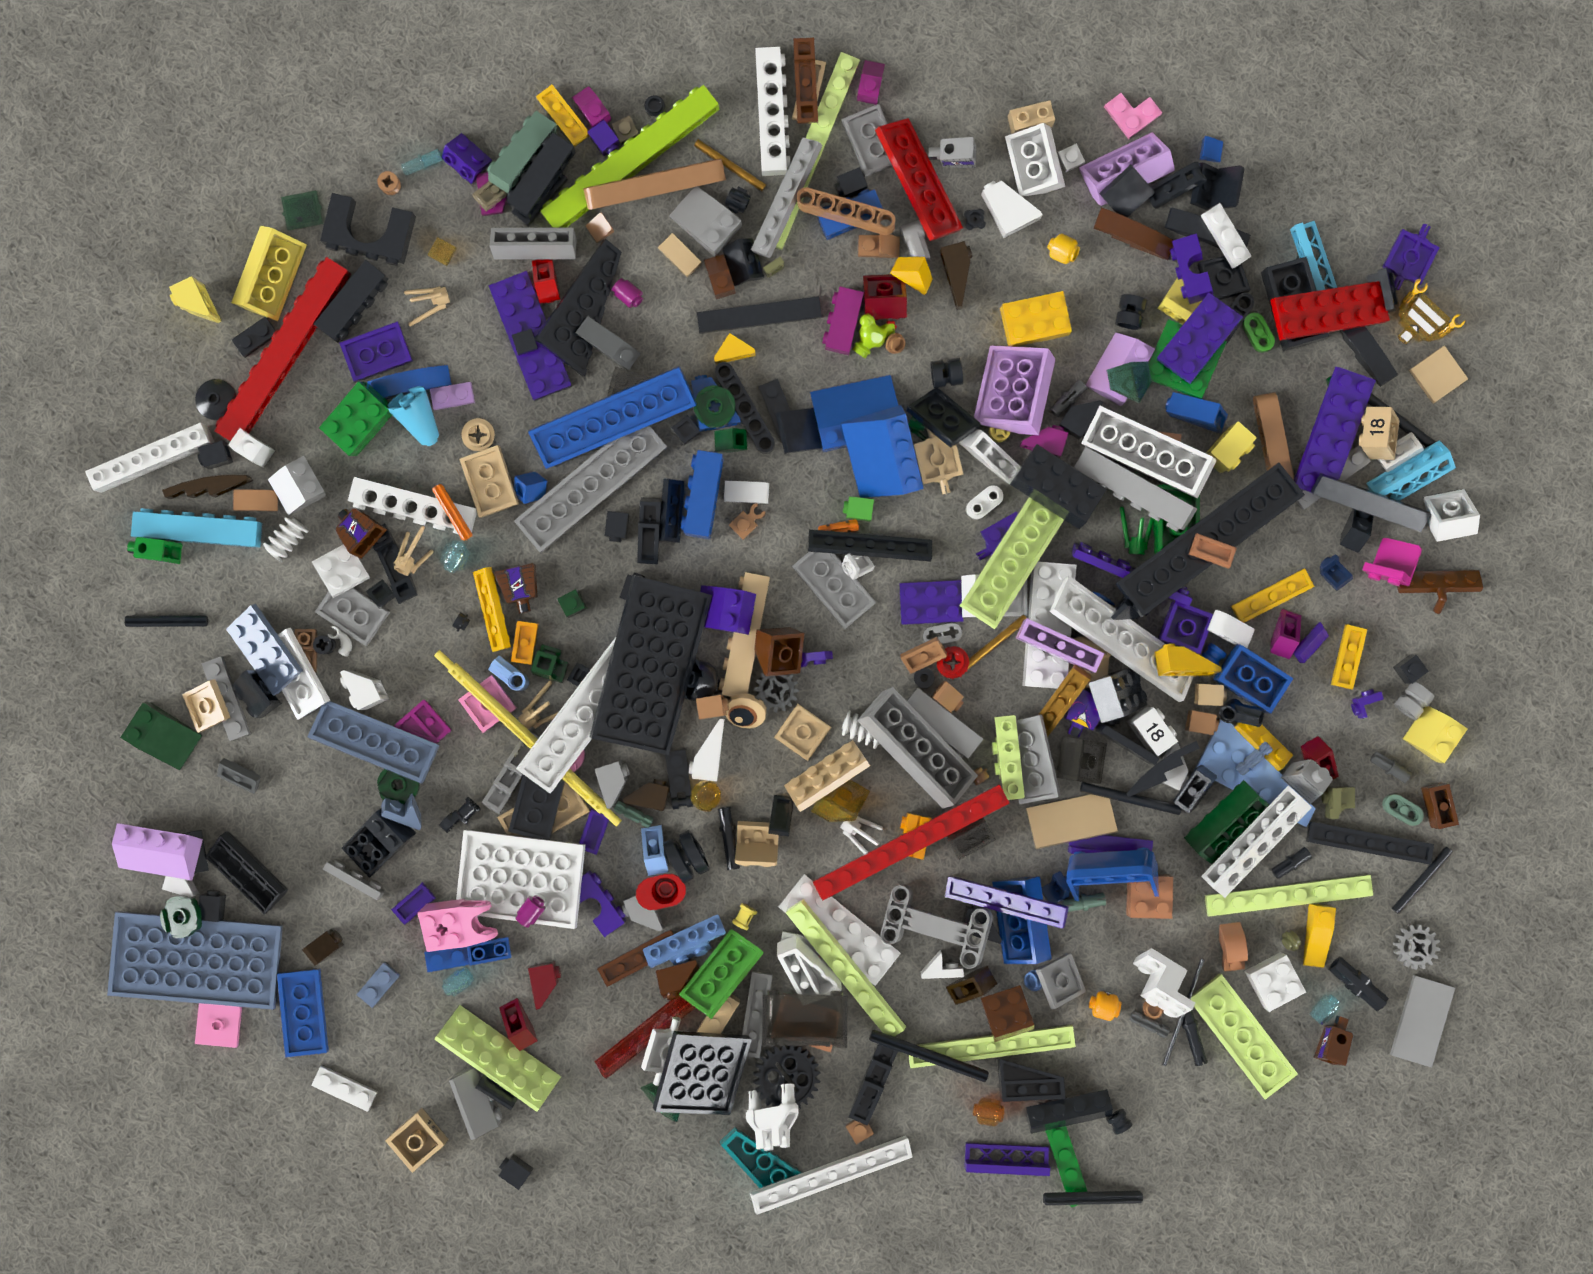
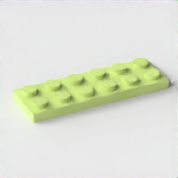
[1191,973,1298,1099]
[435,1005,561,1112]

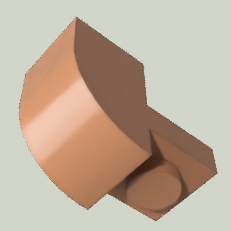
[1219,922,1248,971]

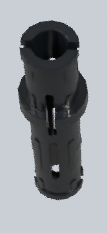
[718,806,740,870]
[1181,1010,1208,1066]

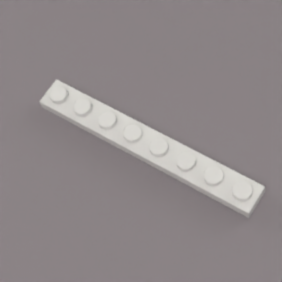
[750,1136,913,1215]

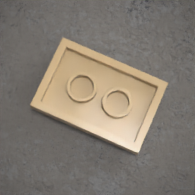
[460,445,519,518]

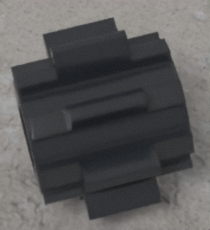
[725,186,751,214]

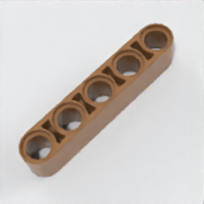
[797,187,895,235]
[1253,392,1294,480]

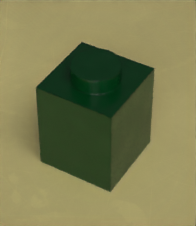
[714,428,747,453]
[557,589,588,618]

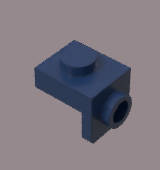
[1320,554,1353,591]
[1042,871,1070,903]

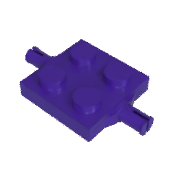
[1382,224,1440,290]
[976,511,1018,561]

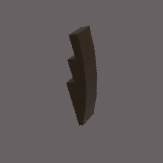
[162,475,253,499]

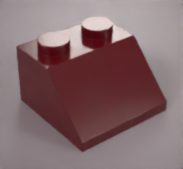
[863,274,907,320]

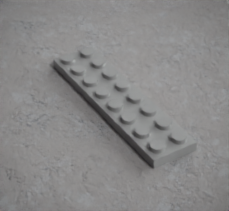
[514,426,668,553]

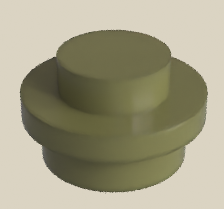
[1282,931,1301,951]

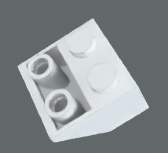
[340,670,389,710]

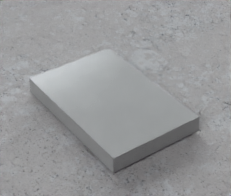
[841,104,892,177]
[315,588,390,646]

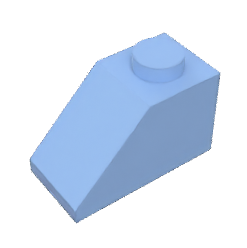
[641,825,669,876]

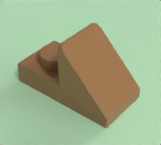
[858,234,900,258]

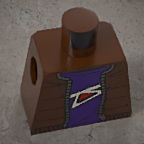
[336,508,387,559]
[494,563,538,614]
[1313,1016,1353,1066]

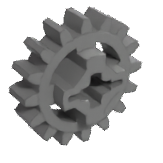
[1393,923,1441,970]

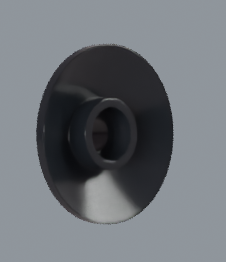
[195,379,236,420]

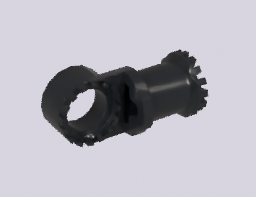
[439,797,481,833]

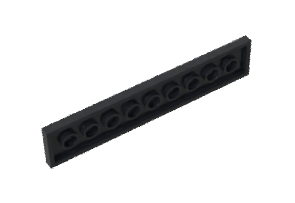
[1116,462,1305,617]

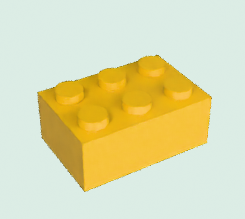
[1000,291,1072,347]

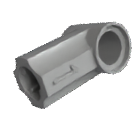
[900,220,931,261]

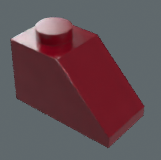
[1301,736,1339,780]
[528,961,561,1010]
[499,998,538,1051]

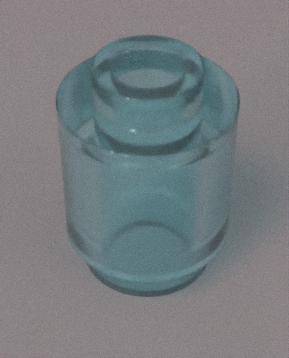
[442,967,474,997]
[1309,994,1341,1025]

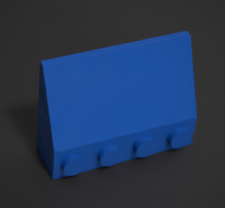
[810,375,899,452]
[841,405,924,498]

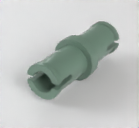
[1062,892,1106,912]

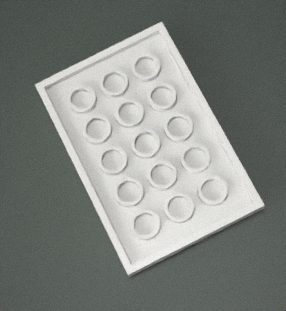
[456,829,585,929]

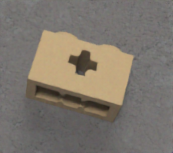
[1008,101,1055,134]

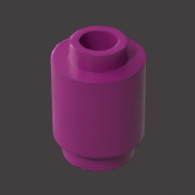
[612,278,643,308]
[515,895,546,928]

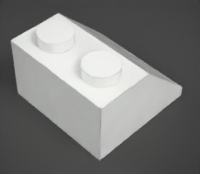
[1424,489,1480,542]

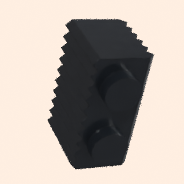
[1173,765,1217,813]

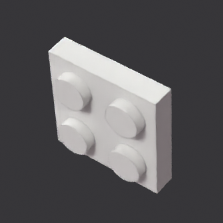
[312,544,370,598]

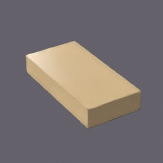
[658,233,702,278]

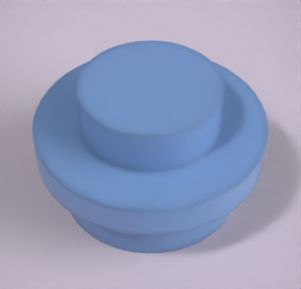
[1024,970,1042,991]

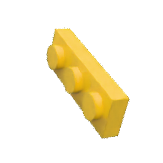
[536,84,589,147]
[1331,624,1367,690]
[1234,722,1293,771]

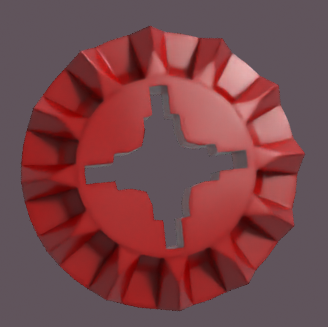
[937,646,970,679]

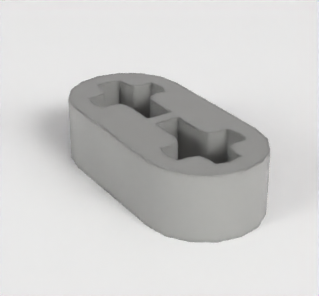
[923,623,962,644]

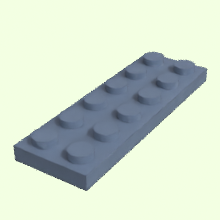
[307,701,440,784]

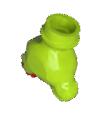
[852,313,897,359]

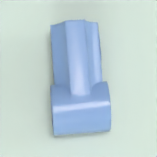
[488,655,529,691]

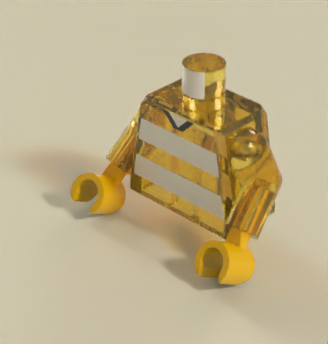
[1398,279,1466,345]

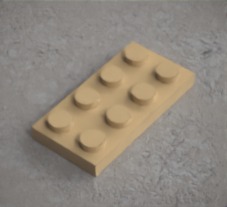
[784,740,870,812]

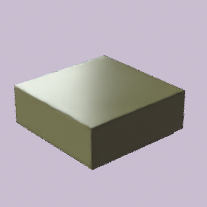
[763,256,785,278]

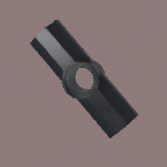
[1328,956,1389,1012]

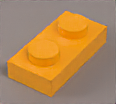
[511,621,539,665]

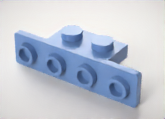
[643,915,726,968]

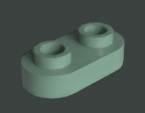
[1382,794,1424,826]

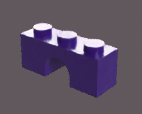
[1170,233,1213,304]
[579,871,626,938]

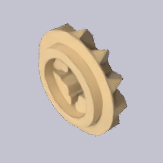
[461,418,495,452]

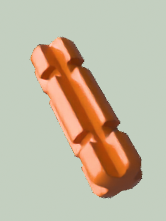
[818,519,859,533]

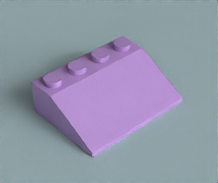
[974,346,1055,435]

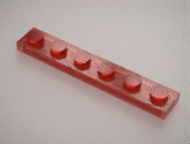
[595,995,695,1079]

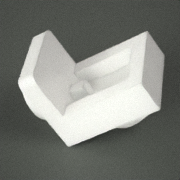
[842,553,875,580]

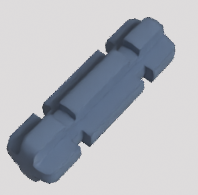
[1236,742,1273,775]

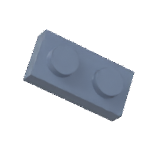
[356,962,400,1008]

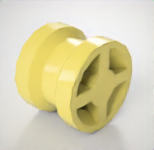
[989,427,1010,443]

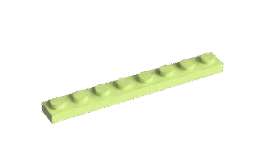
[1205,874,1373,916]
[786,899,906,1037]
[908,1025,1076,1068]

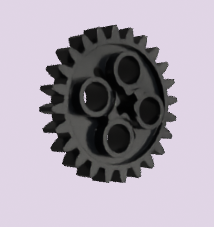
[753,1043,821,1110]

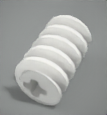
[263,517,309,562]
[842,710,880,749]

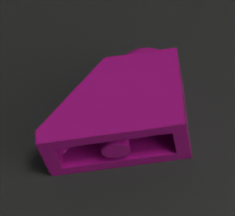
[857,60,885,105]
[572,86,612,128]
[1019,425,1068,458]
[1270,609,1302,659]

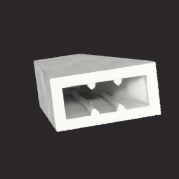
[981,181,1042,238]

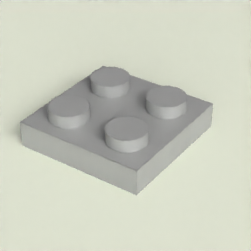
[1036,953,1086,1009]

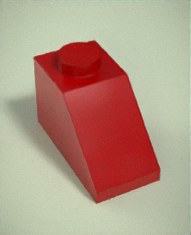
[532,259,560,304]

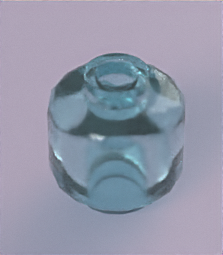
[439,540,470,573]

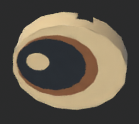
[726,693,766,729]

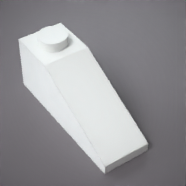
[959,429,1021,484]
[689,719,725,782]

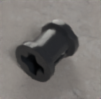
[313,636,336,654]

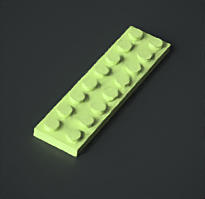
[960,497,1064,629]

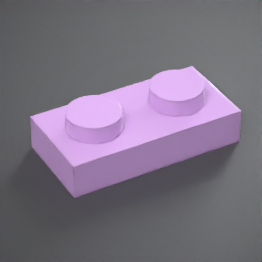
[430,382,475,410]

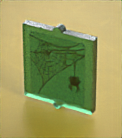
[281,190,323,231]

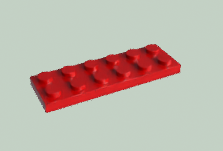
[875,118,963,241]
[1270,281,1390,341]

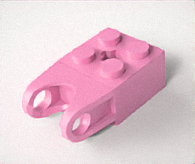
[418,899,498,952]

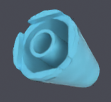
[388,386,439,446]

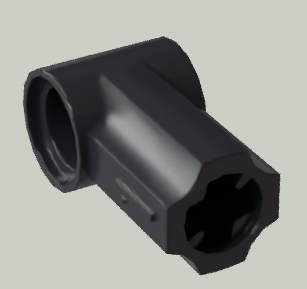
[1219,699,1265,727]

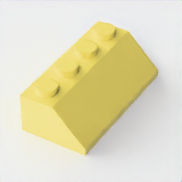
[231,226,307,321]

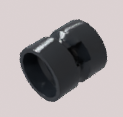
[1115,294,1148,330]
[930,358,963,388]

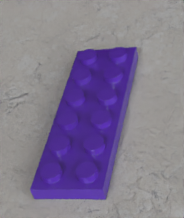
[488,271,572,401]
[1294,367,1376,493]
[1071,542,1193,606]

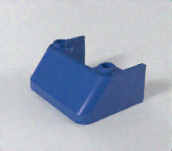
[1066,847,1159,901]

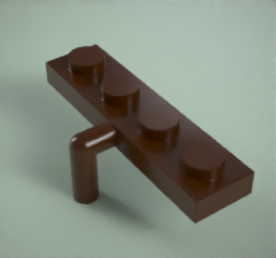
[1397,570,1483,614]

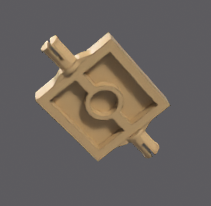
[913,429,963,494]

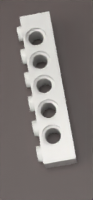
[755,47,790,176]
[85,423,215,493]
[348,477,477,535]
[1201,786,1312,898]

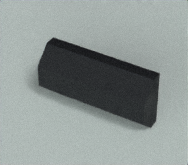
[205,831,288,915]

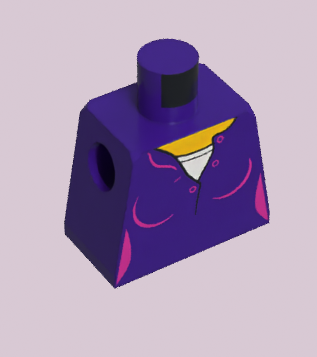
[1064,690,1100,738]

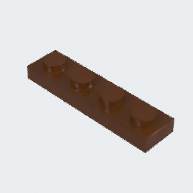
[597,929,674,987]

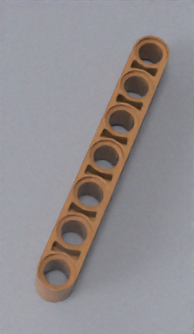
[583,159,726,210]

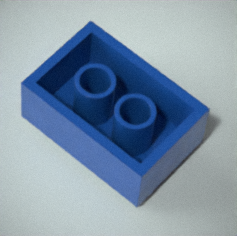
[1213,644,1293,714]

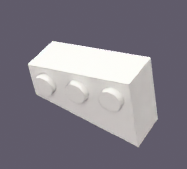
[777,935,842,1005]

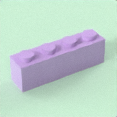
[1016,619,1104,673]

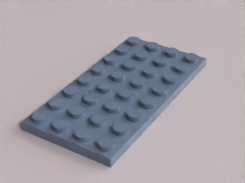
[107,911,283,1010]

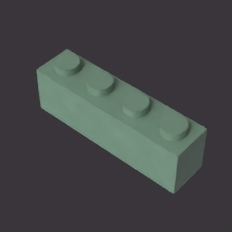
[487,111,557,193]

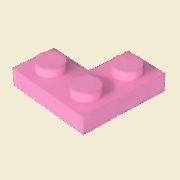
[1104,93,1162,139]

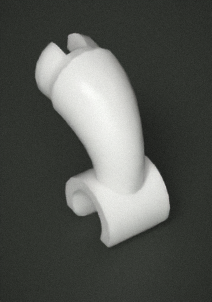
[328,626,352,657]

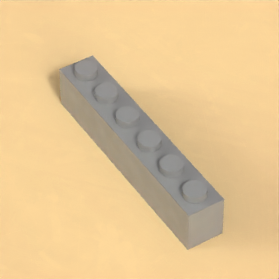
[1074,447,1197,531]

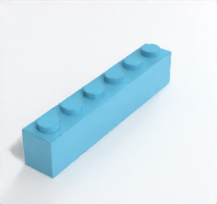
[131,508,262,548]

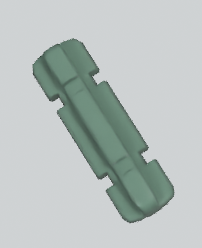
[614,801,653,828]

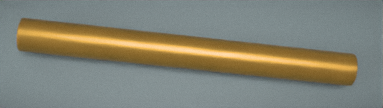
[694,139,767,192]
[968,614,1027,670]

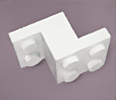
[1133,948,1195,1018]

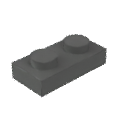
[217,758,261,794]

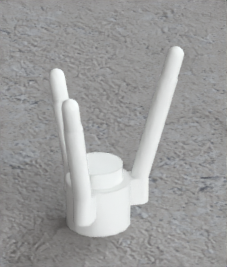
[840,814,883,854]

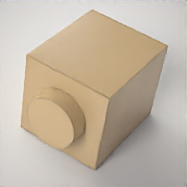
[1194,684,1227,706]

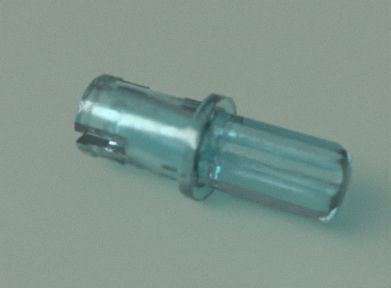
[401,148,443,176]

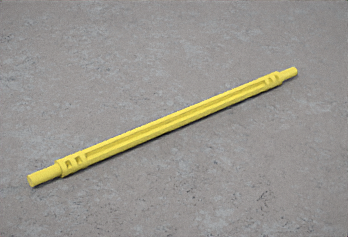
[434,650,622,827]

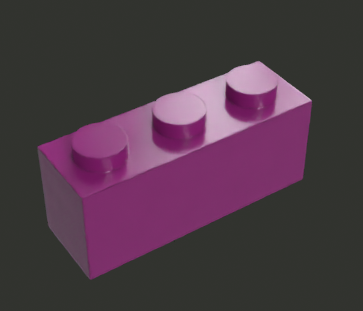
[822,287,864,355]

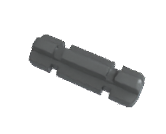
[1130,1010,1170,1038]

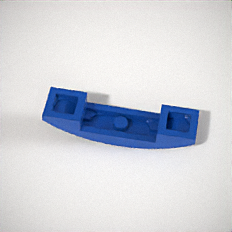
[367,365,452,399]

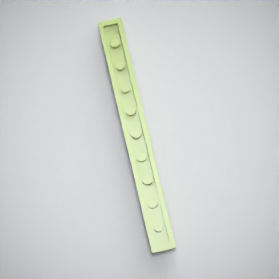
[776,52,860,250]

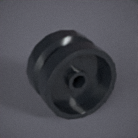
[663,830,710,884]

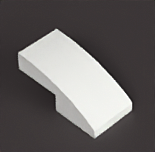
[724,481,769,504]

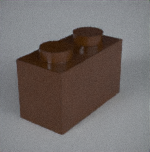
[1421,783,1459,829]

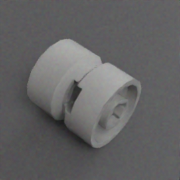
[1394,682,1435,720]

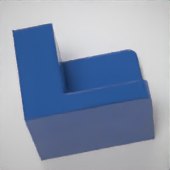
[514,472,547,504]

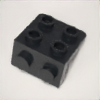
[1190,162,1245,211]

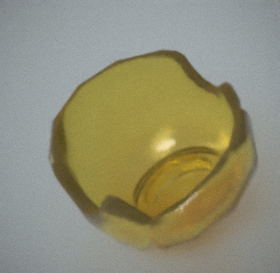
[690,780,721,812]

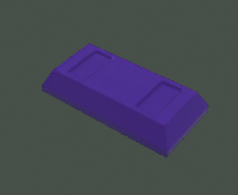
[1293,622,1329,663]
[579,809,609,855]
[391,882,436,925]

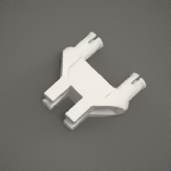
[746,1084,798,1151]

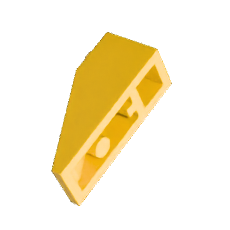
[1155,643,1222,676]
[1303,903,1336,968]

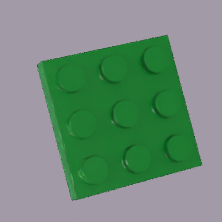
[1143,319,1227,399]

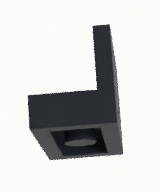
[723,238,764,286]
[1367,268,1400,313]

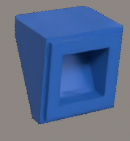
[1199,136,1223,163]

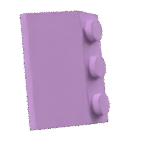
[1086,333,1155,406]

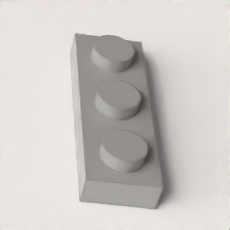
[323,859,385,900]

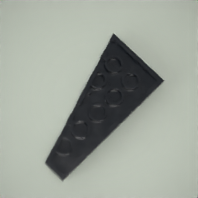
[534,239,622,377]

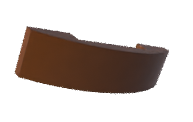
[793,37,818,124]

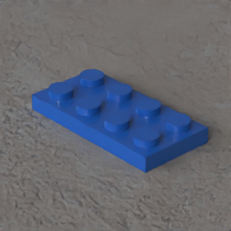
[277,969,329,1057]

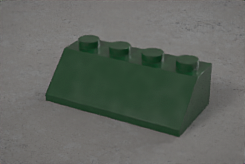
[1184,780,1270,865]

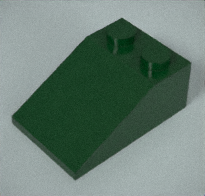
[120,702,203,770]

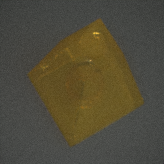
[811,780,870,822]

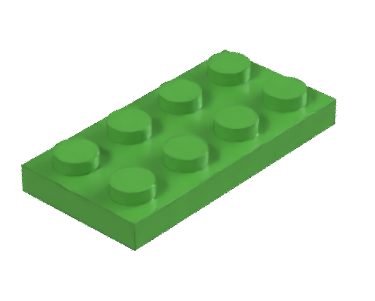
[679,929,764,1019]

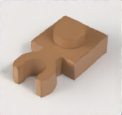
[729,503,765,540]

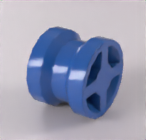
[1200,643,1227,666]

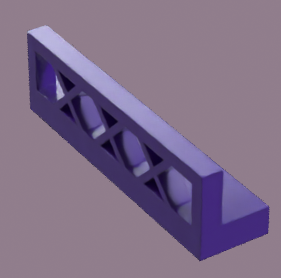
[1068,835,1153,854]
[964,1142,1050,1176]

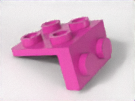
[1362,538,1422,586]

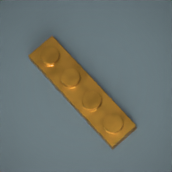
[1038,664,1092,737]

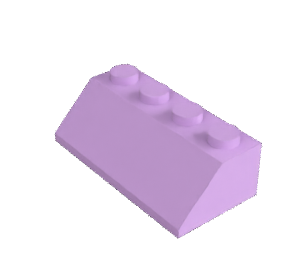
[1079,132,1175,206]
[112,823,203,880]

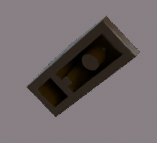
[940,241,972,311]

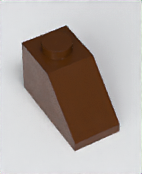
[704,254,736,300]
[656,960,700,1000]

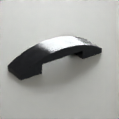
[373,523,418,604]

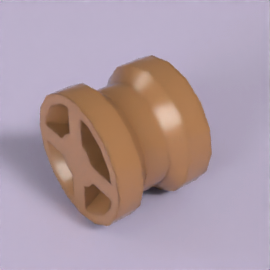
[377,171,401,195]

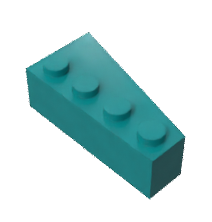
[719,1127,803,1208]

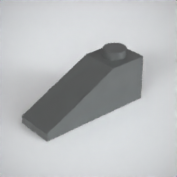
[575,316,641,370]

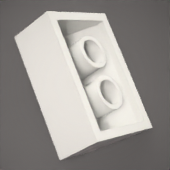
[1005,123,1065,197]

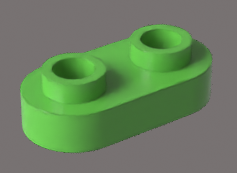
[1242,312,1275,353]

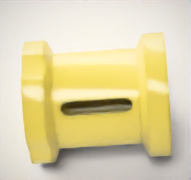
[732,903,758,930]

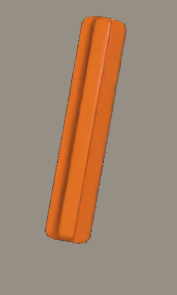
[432,484,472,541]

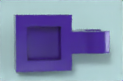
[801,651,833,668]

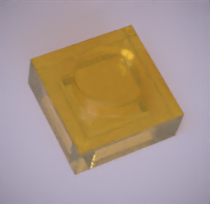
[428,237,457,267]

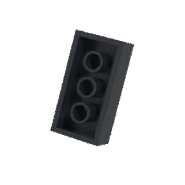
[1261,256,1329,351]
[1010,444,1107,529]

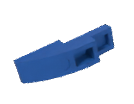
[424,937,511,973]

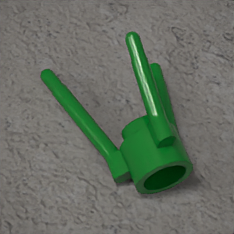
[1120,506,1154,555]

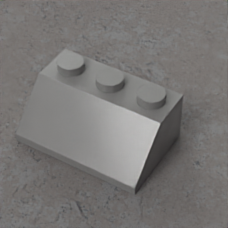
[449,1066,502,1140]

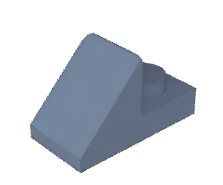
[381,793,421,830]

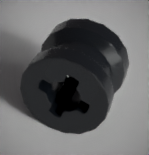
[1106,1109,1133,1135]

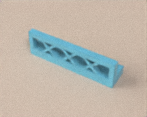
[1290,221,1337,291]
[1366,440,1456,501]

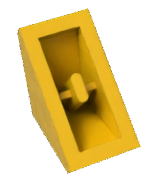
[890,257,933,295]
[714,333,756,365]

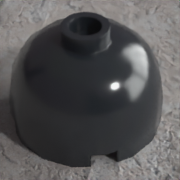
[685,659,720,701]

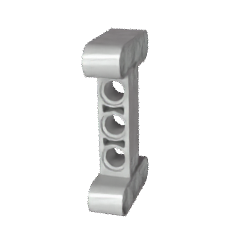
[880,885,993,969]

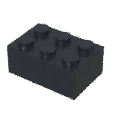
[1089,668,1147,723]

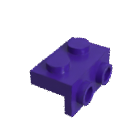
[442,133,492,184]

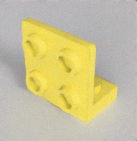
[1157,278,1202,325]

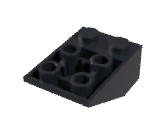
[342,808,416,878]

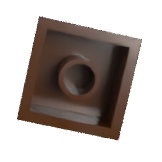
[981,985,1035,1042]

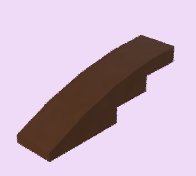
[1093,207,1173,261]

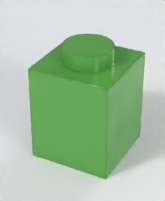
[843,496,874,522]

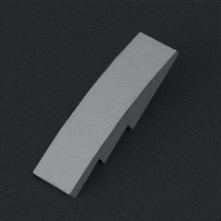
[482,732,539,814]

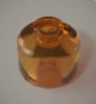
[973,1097,1004,1126]

